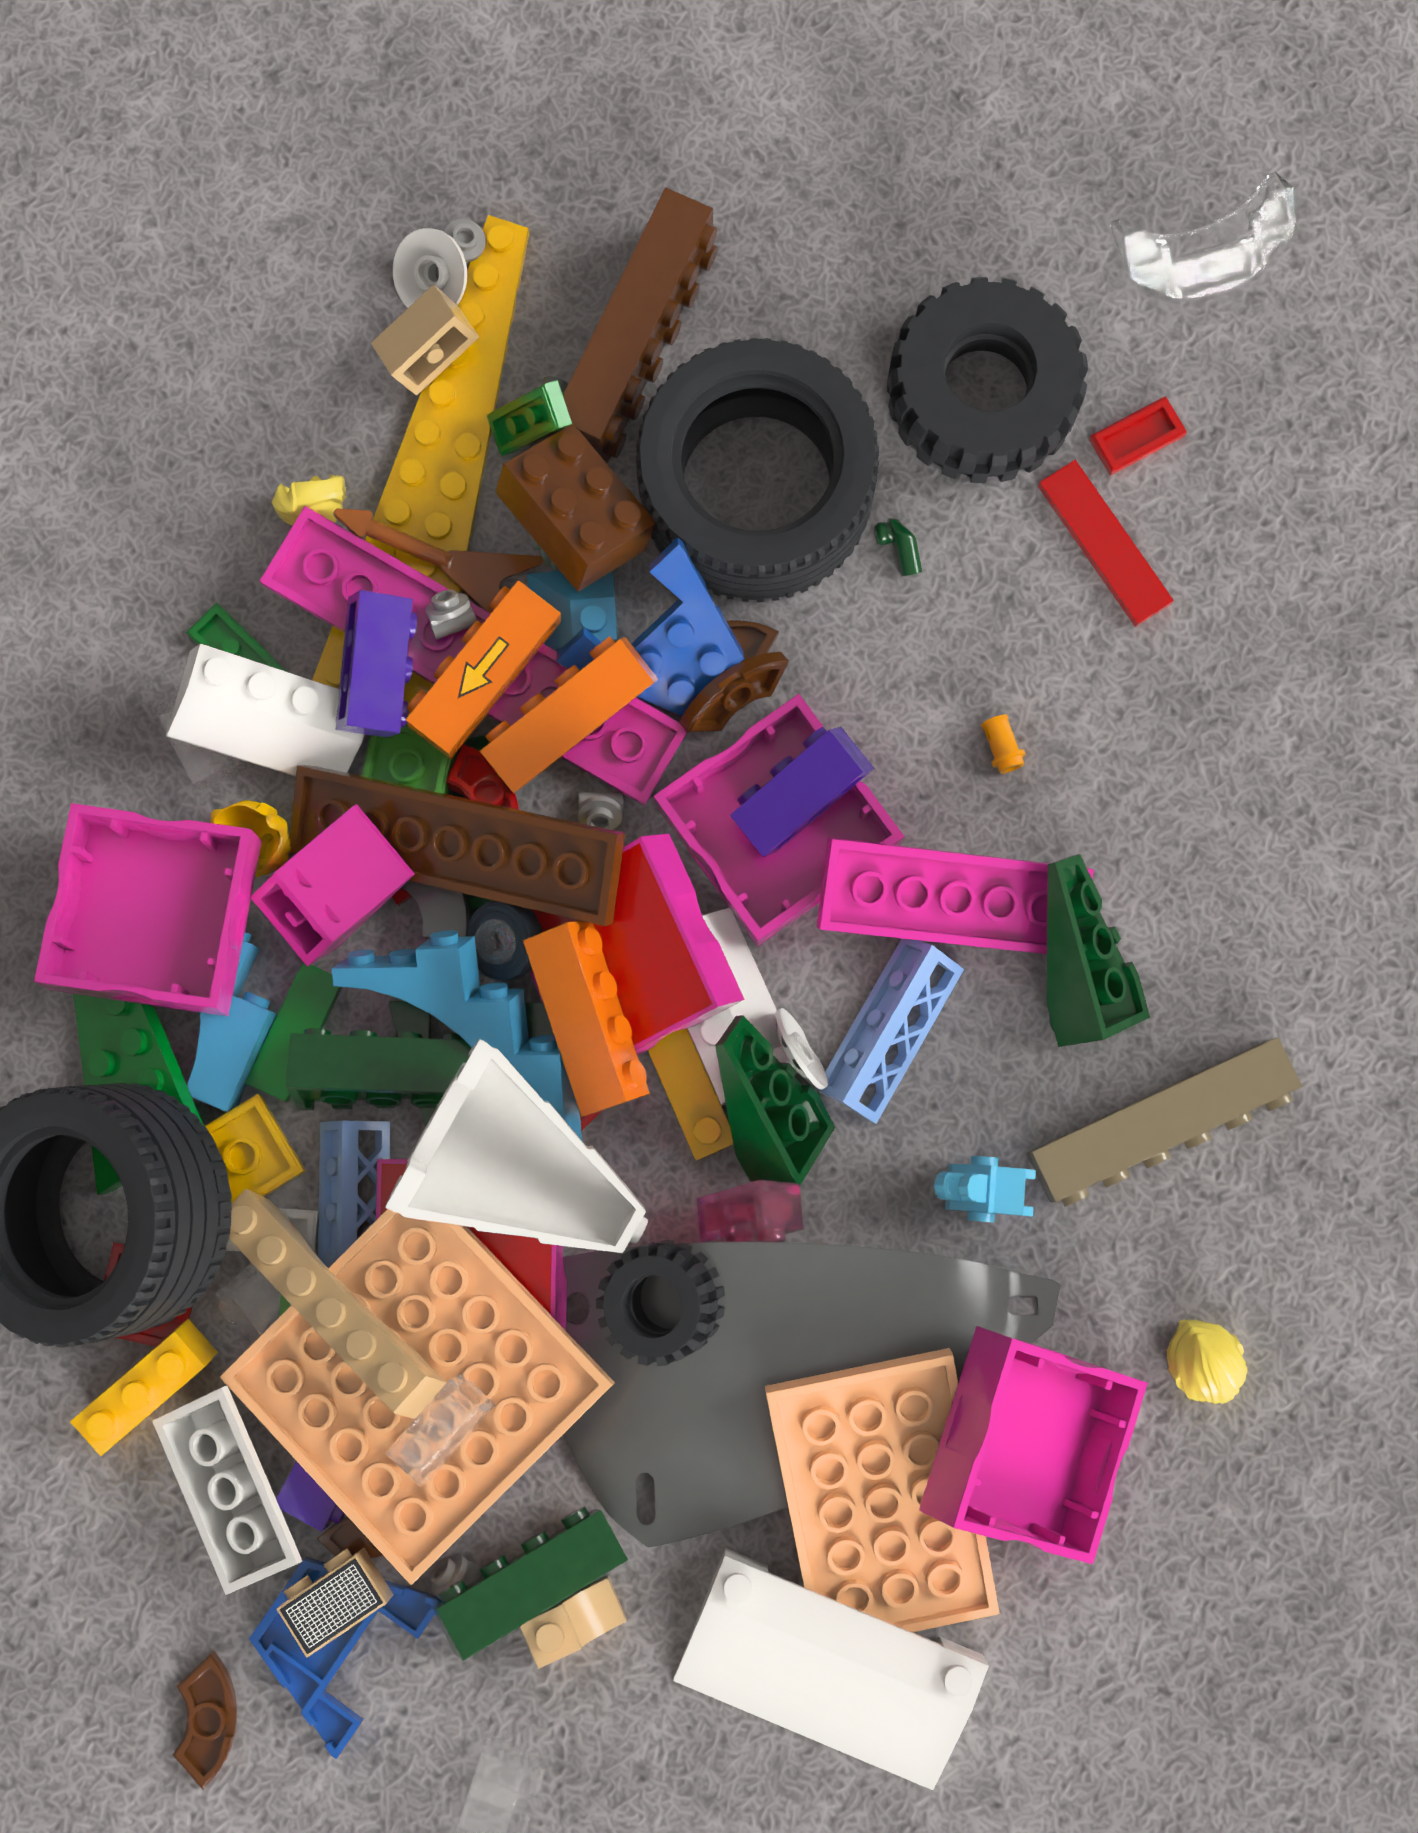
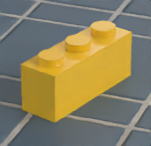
[70,1319,218,1456]

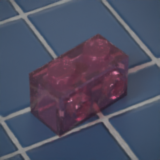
[697,1180,804,1243]

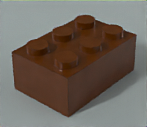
[495,424,656,592]

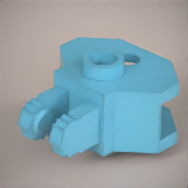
[933,1156,1036,1223]

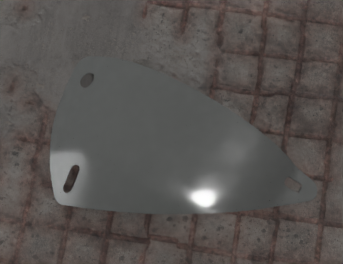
[563,1242,1061,1548]

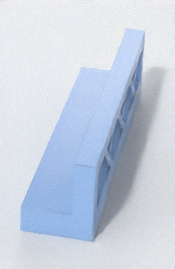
[815,939,964,1124]
[318,1120,390,1268]

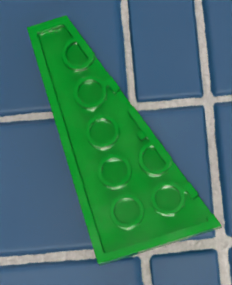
[73,994,204,1195]

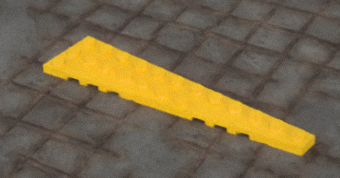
[312,215,529,716]

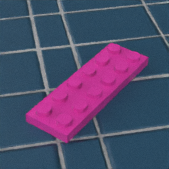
[816,837,1094,954]

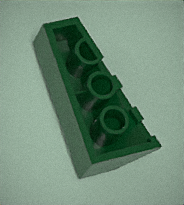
[286,1028,472,1111]
[432,1506,628,1661]

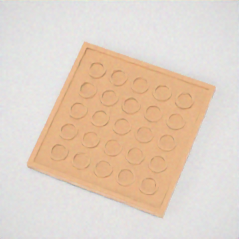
[220,1209,615,1585]

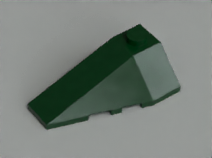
[1047,854,1150,1047]
[715,1015,835,1189]

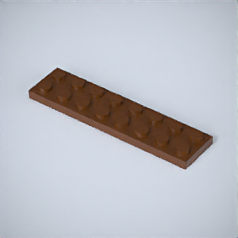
[289,765,625,926]

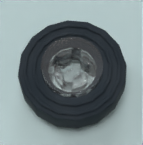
[466,901,542,981]

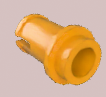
[981,714,1026,774]

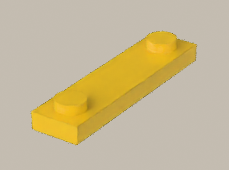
[648,1028,733,1161]

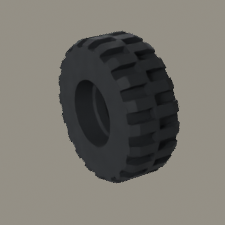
[887,277,1088,483]

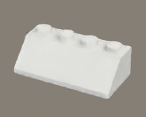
[166,644,364,777]
[687,908,797,1106]
[152,1385,302,1595]

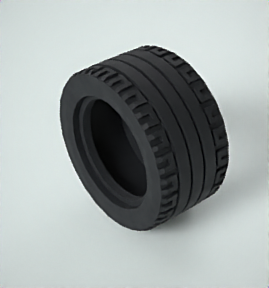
[636,338,879,602]
[0,1083,232,1348]

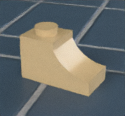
[520,1576,627,1669]

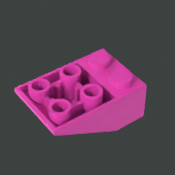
[250,804,415,967]

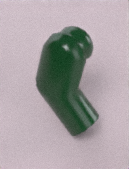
[874,518,923,576]

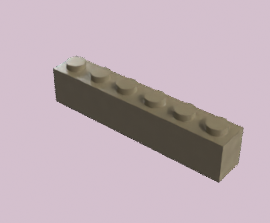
[1026,1037,1303,1207]

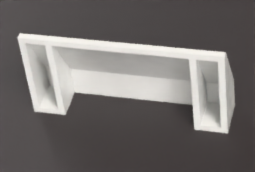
[673,1547,989,1790]

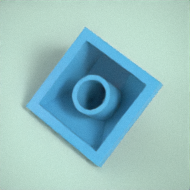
[527,570,619,652]

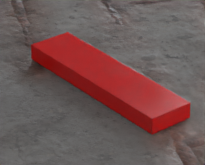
[1038,459,1174,627]

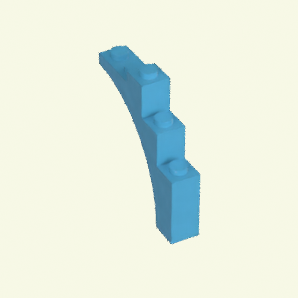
[331,930,583,1142]
[187,932,277,1112]

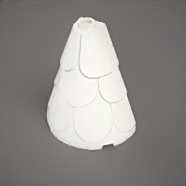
[386,1039,648,1253]

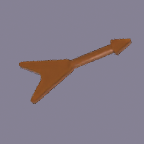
[333,508,543,613]

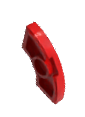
[446,744,520,810]

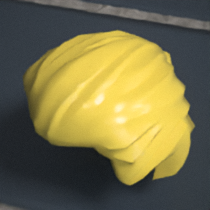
[272,474,347,526]
[1167,1320,1247,1405]

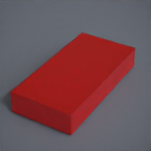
[1089,396,1187,476]

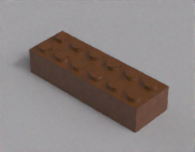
[555,187,718,463]

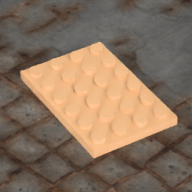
[765,1348,1000,1632]

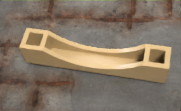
[229,1189,447,1419]

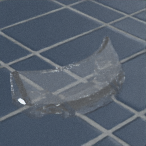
[1110,172,1297,298]

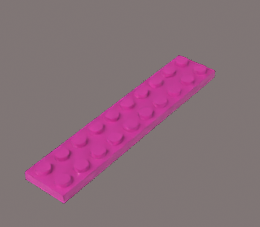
[259,506,687,806]

